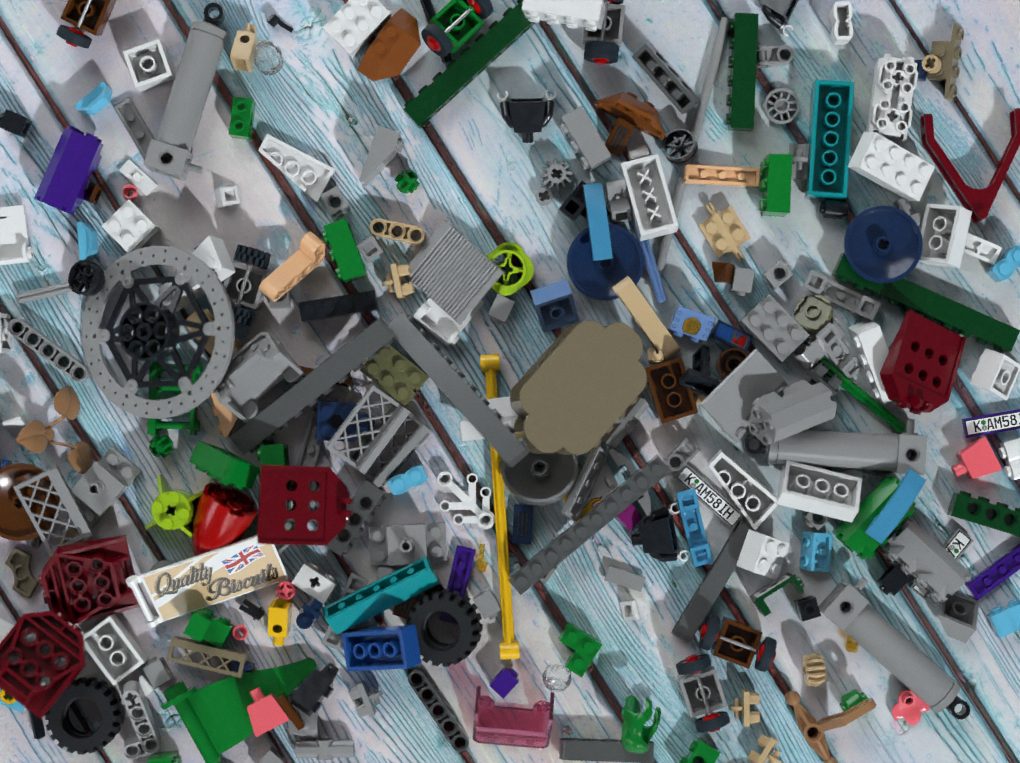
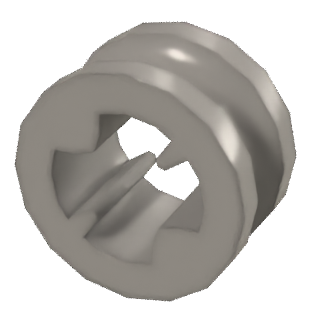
[536,187,553,206]

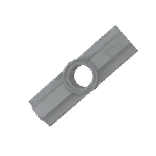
[602,397,650,450]
[295,738,355,760]

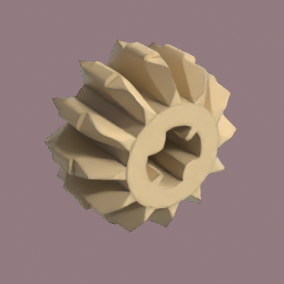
[801,653,827,687]

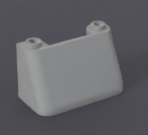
[214,332,305,424]

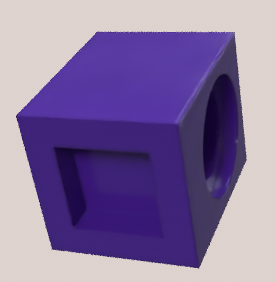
[489,666,519,699]

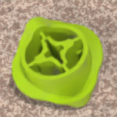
[486,242,534,296]

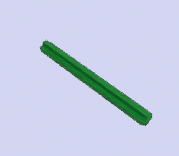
[815,357,906,434]

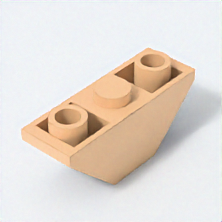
[209,392,240,438]

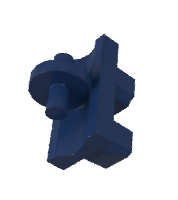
[296,598,323,629]

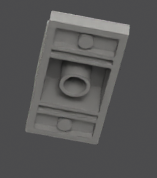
[62,446,142,529]
[368,522,448,566]

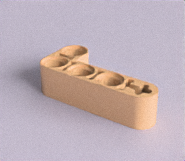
[259,231,326,302]

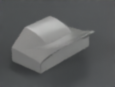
[288,706,320,739]

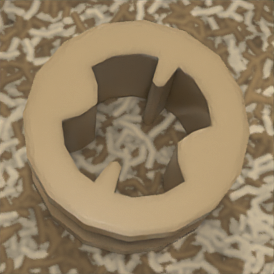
[922,54,941,74]

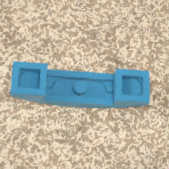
[865,468,926,544]
[676,488,713,567]

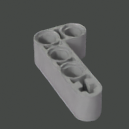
[122,680,161,759]

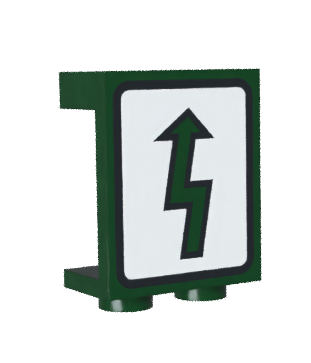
[749,572,804,616]

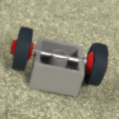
[676,654,730,733]

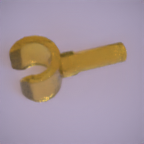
[476,544,488,572]
[845,634,858,653]

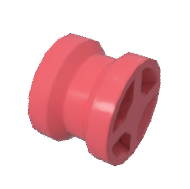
[276,580,297,600]

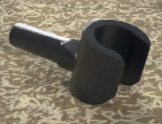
[267,14,294,33]

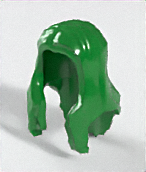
[621,694,661,754]

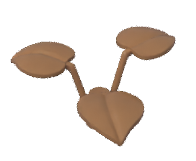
[15,386,93,474]

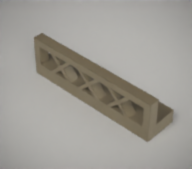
[167,636,250,678]

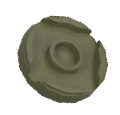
[794,294,833,331]

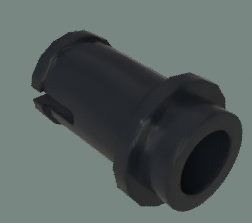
[239,599,265,621]

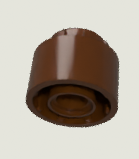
[716,348,748,379]

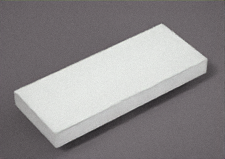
[119,159,157,196]

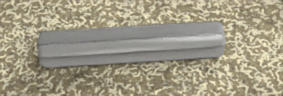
[17,282,73,303]

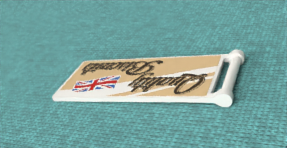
[126,535,289,628]

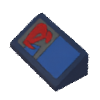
[710,320,753,352]

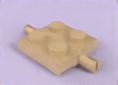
[698,202,751,261]

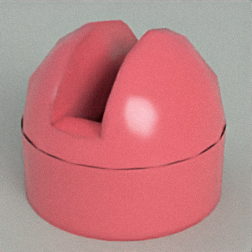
[122,184,138,201]
[232,625,248,640]

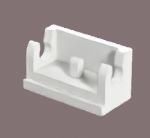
[964,232,1003,265]

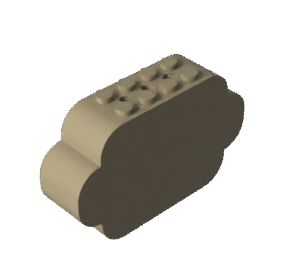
[510,320,647,455]

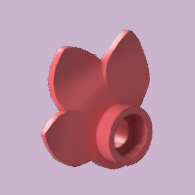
[892,689,930,726]

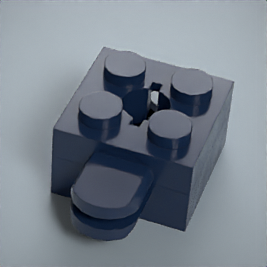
[315,401,375,442]

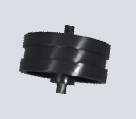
[662,128,698,166]
[68,260,105,296]

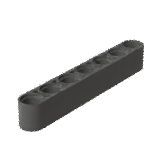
[671,520,757,643]

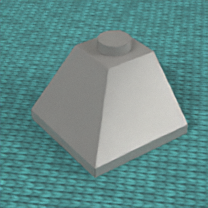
[938,592,979,643]

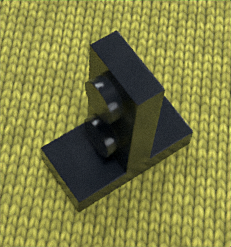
[679,345,721,396]

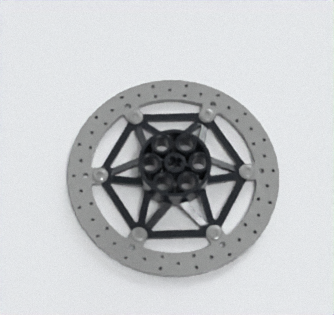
[82,246,235,419]

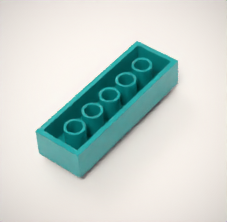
[804,79,854,200]

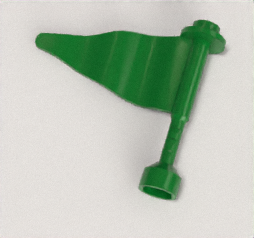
[160,658,316,763]

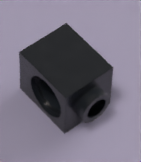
[0,109,32,139]
[877,565,910,596]
[794,595,821,621]

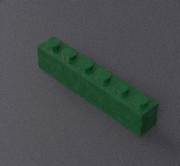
[725,13,758,131]

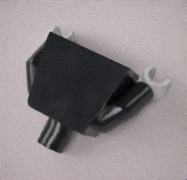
[759,0,799,37]
[497,90,556,143]
[631,503,688,562]

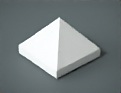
[620,600,639,621]

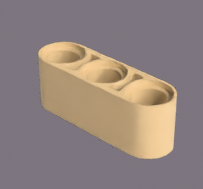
[370,218,425,245]

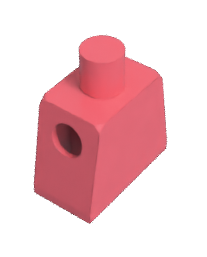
[951,436,1002,479]
[247,687,290,737]

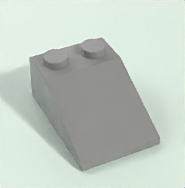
[359,125,404,186]

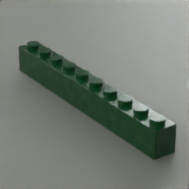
[403,0,535,129]
[832,252,1020,354]

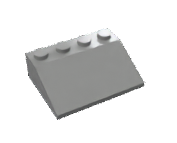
[700,349,788,443]

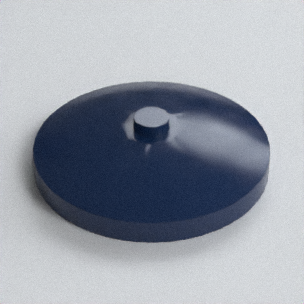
[844,206,923,284]
[567,224,644,301]

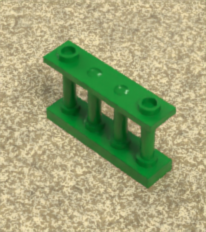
[147,361,202,435]

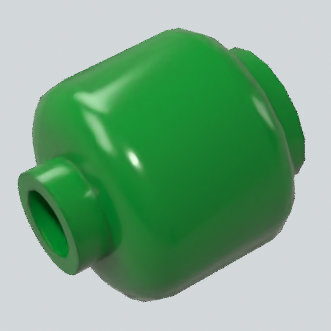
[839,689,868,712]

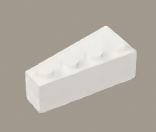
[158,235,236,311]
[848,319,891,404]
[708,449,778,530]

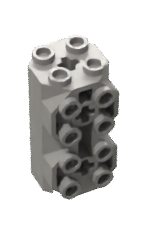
[749,380,837,446]
[884,520,971,602]

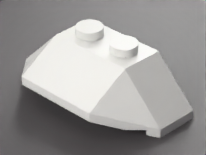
[459,396,518,441]

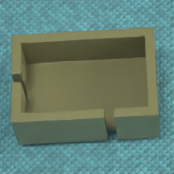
[360,345,430,407]

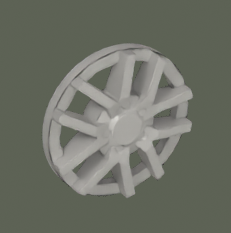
[764,88,800,125]

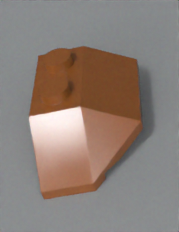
[357,8,421,81]
[594,92,665,142]

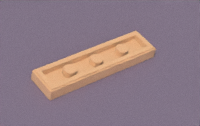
[683,164,760,188]

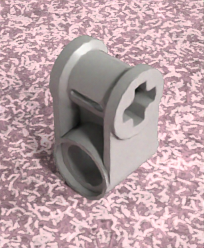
[757,45,794,68]
[665,436,701,471]

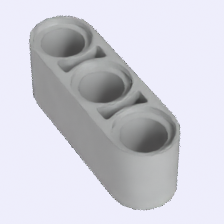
[792,317,845,369]

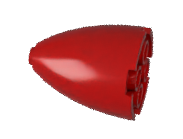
[192,483,258,556]

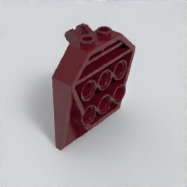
[880,310,966,415]
[257,465,353,545]
[39,535,140,624]
[0,611,87,719]

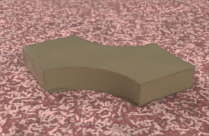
[5,546,39,598]

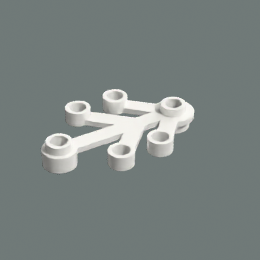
[437,471,495,529]

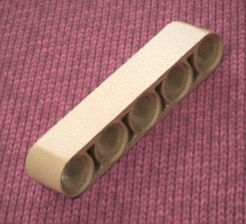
[612,276,681,362]

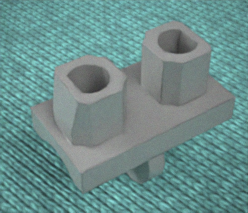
[789,143,809,179]
[348,680,383,717]

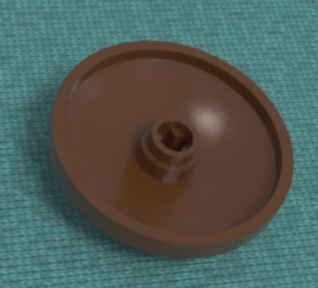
[0,463,60,541]

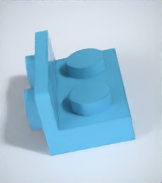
[799,531,832,572]

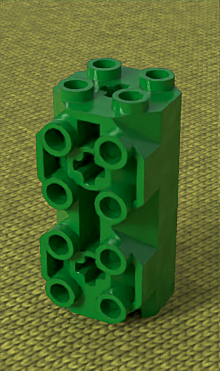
[832,476,917,560]

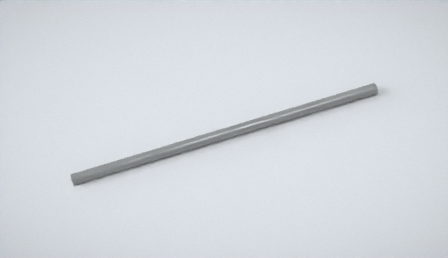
[656,17,730,277]

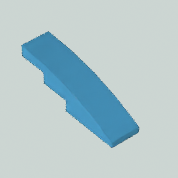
[583,183,613,261]

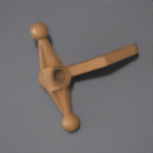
[785,690,877,763]

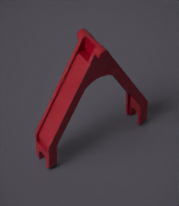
[920,108,1020,223]

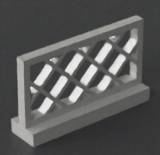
[326,384,410,475]
[349,401,432,489]
[13,464,93,555]

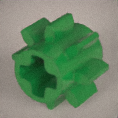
[395,170,420,194]
[149,433,173,459]

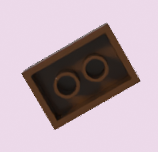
[645,357,699,424]

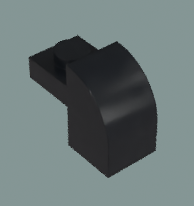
[559,181,586,222]

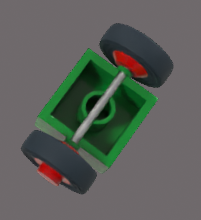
[421,0,493,57]

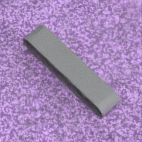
[8,319,91,382]

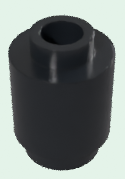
[819,199,849,219]

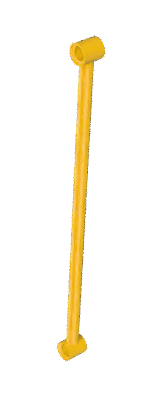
[480,354,520,660]

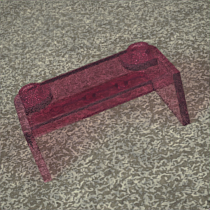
[473,686,554,749]

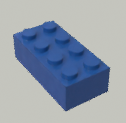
[341,625,422,671]

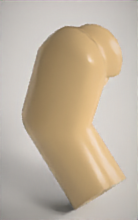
[647,347,664,364]

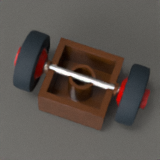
[56,0,116,49]
[699,615,777,672]

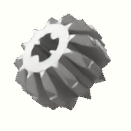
[540,158,573,191]

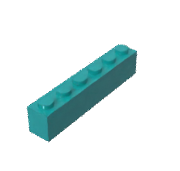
[323,556,439,635]

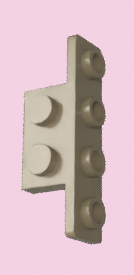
[928,23,964,102]

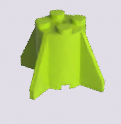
[145,475,203,538]

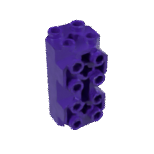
[34,125,103,215]

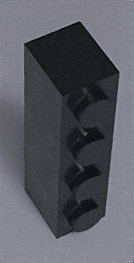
[298,290,379,323]

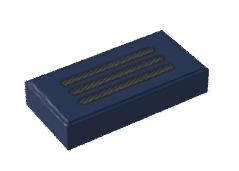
[512,504,533,544]

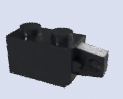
[291,663,339,717]

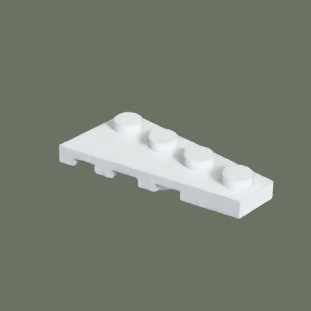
[258,134,335,203]

